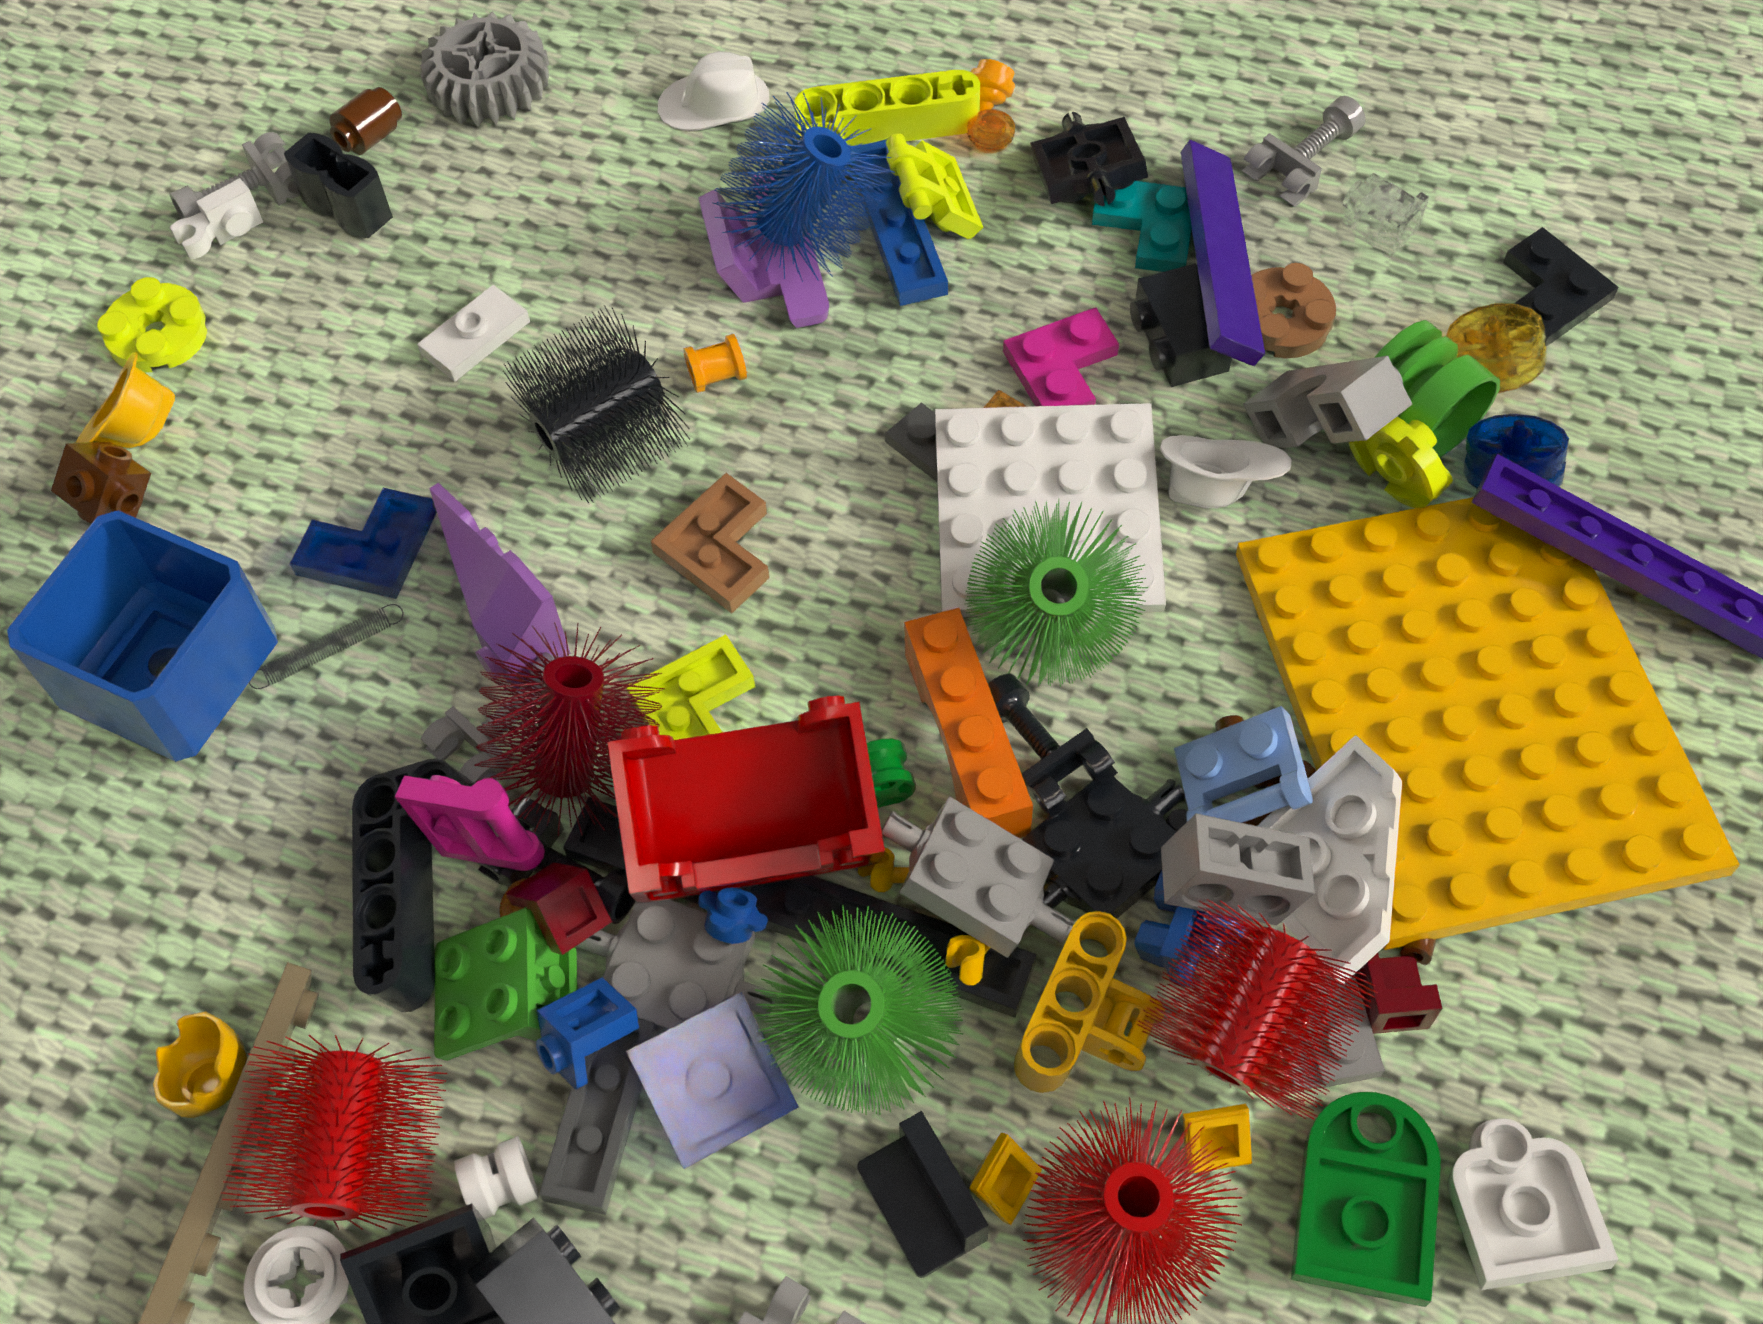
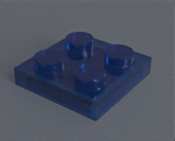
[625,992,799,1169]

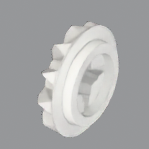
[244,1225,349,1324]

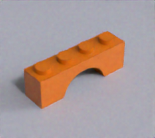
[904,607,1033,838]

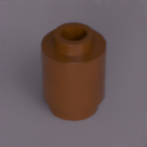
[329,87,402,155]

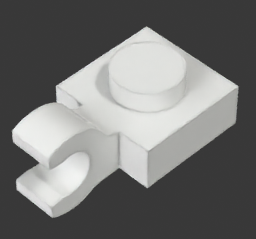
[170,178,263,260]

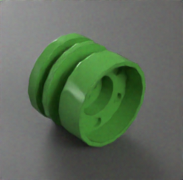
[1374,320,1500,458]

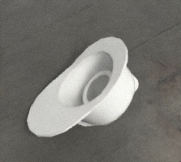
[658,51,769,132]
[1160,435,1292,509]

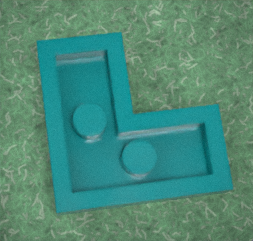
[1092,181,1192,272]

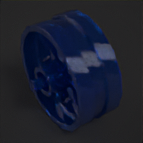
[1463,414,1569,489]

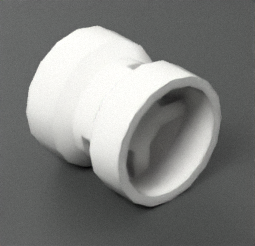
[454,1136,539,1219]

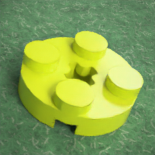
[97,277,207,373]
[1349,417,1453,508]

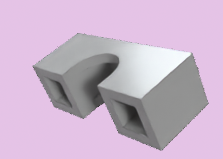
[1243,356,1412,448]

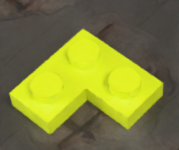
[626,634,755,740]

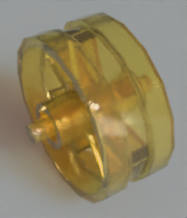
[1446,303,1547,393]

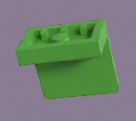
[434,907,578,1061]

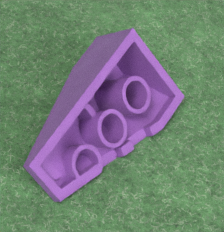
[429,483,571,689]

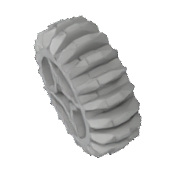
[420,11,549,127]

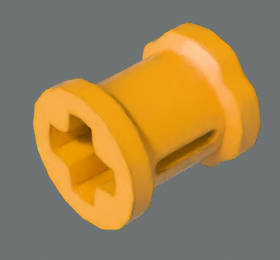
[683,334,747,393]

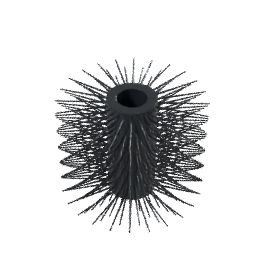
[503,305,690,504]

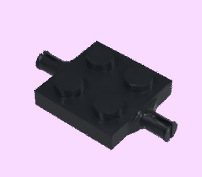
[1030,112,1148,206]
[1021,776,1185,919]

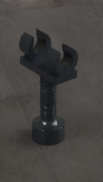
[988,673,1118,819]
[478,797,636,924]

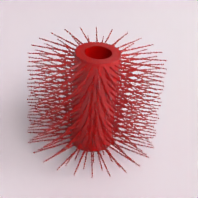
[1137,899,1378,1120]
[221,1035,448,1230]
[1023,1097,1242,1324]

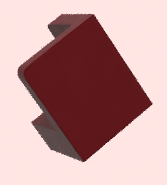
[506,862,612,955]
[1354,953,1443,1034]

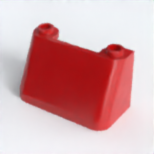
[607,696,885,903]

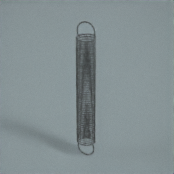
[249,604,404,689]

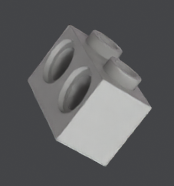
[1161,813,1315,926]

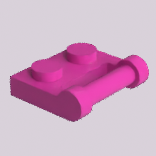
[395,775,545,871]

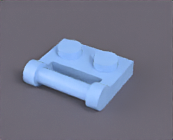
[1174,706,1313,823]

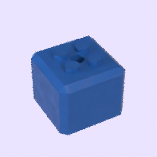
[7,510,278,762]

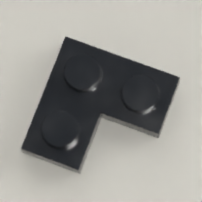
[1503,227,1619,349]

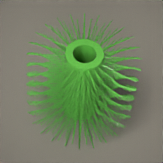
[965,498,1148,687]
[754,906,964,1115]

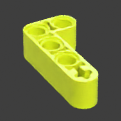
[794,70,980,171]

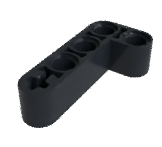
[352,758,475,1012]

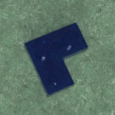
[290,487,437,599]

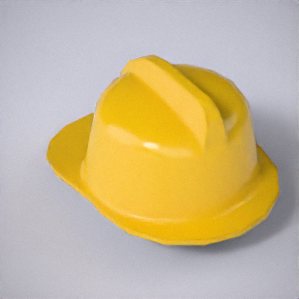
[75,352,175,448]

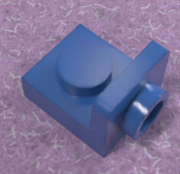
[536,977,639,1090]

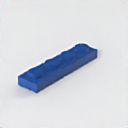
[848,139,948,306]

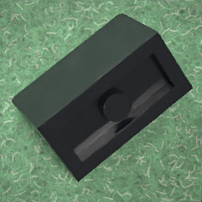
[857,1111,989,1278]

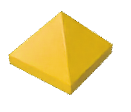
[1182,1104,1252,1173]
[969,1133,1042,1225]

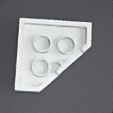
[1258,735,1402,984]

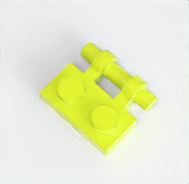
[886,134,984,239]

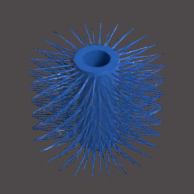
[712,92,895,282]

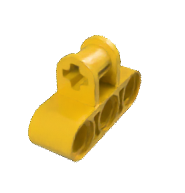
[1014,911,1166,1093]

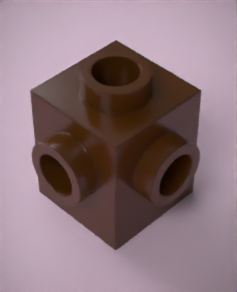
[51,442,151,523]

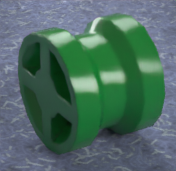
[867,738,916,808]

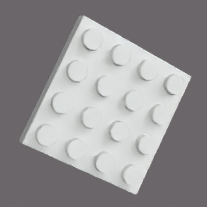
[935,403,1166,617]

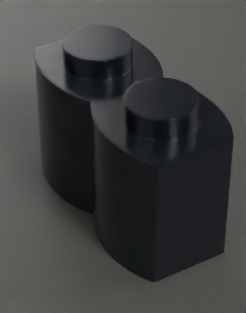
[284,132,393,238]

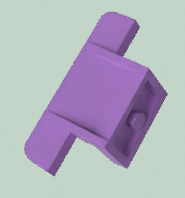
[698,174,829,328]

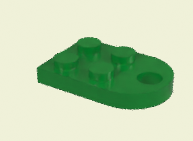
[1291,1092,1441,1307]

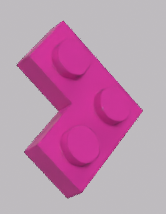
[1003,307,1119,406]

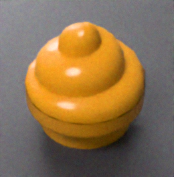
[970,59,1015,112]

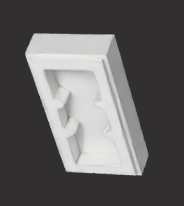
[417,285,530,382]

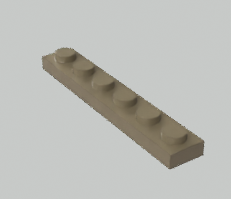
[138,962,319,1324]

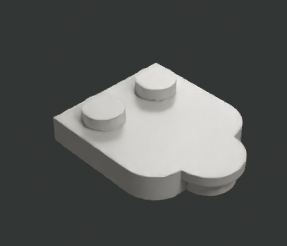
[1448,1119,1618,1290]

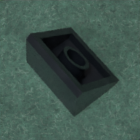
[340,1203,505,1324]

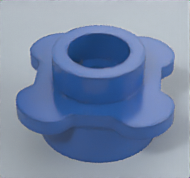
[698,888,768,944]

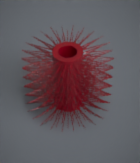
[474,622,665,836]

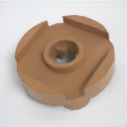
[1251,263,1336,359]

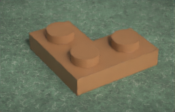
[651,473,770,613]

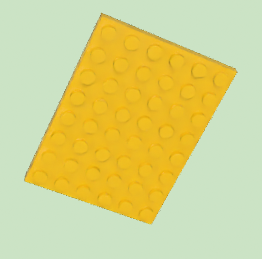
[1236,482,1740,950]

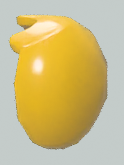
[153,1011,248,1118]

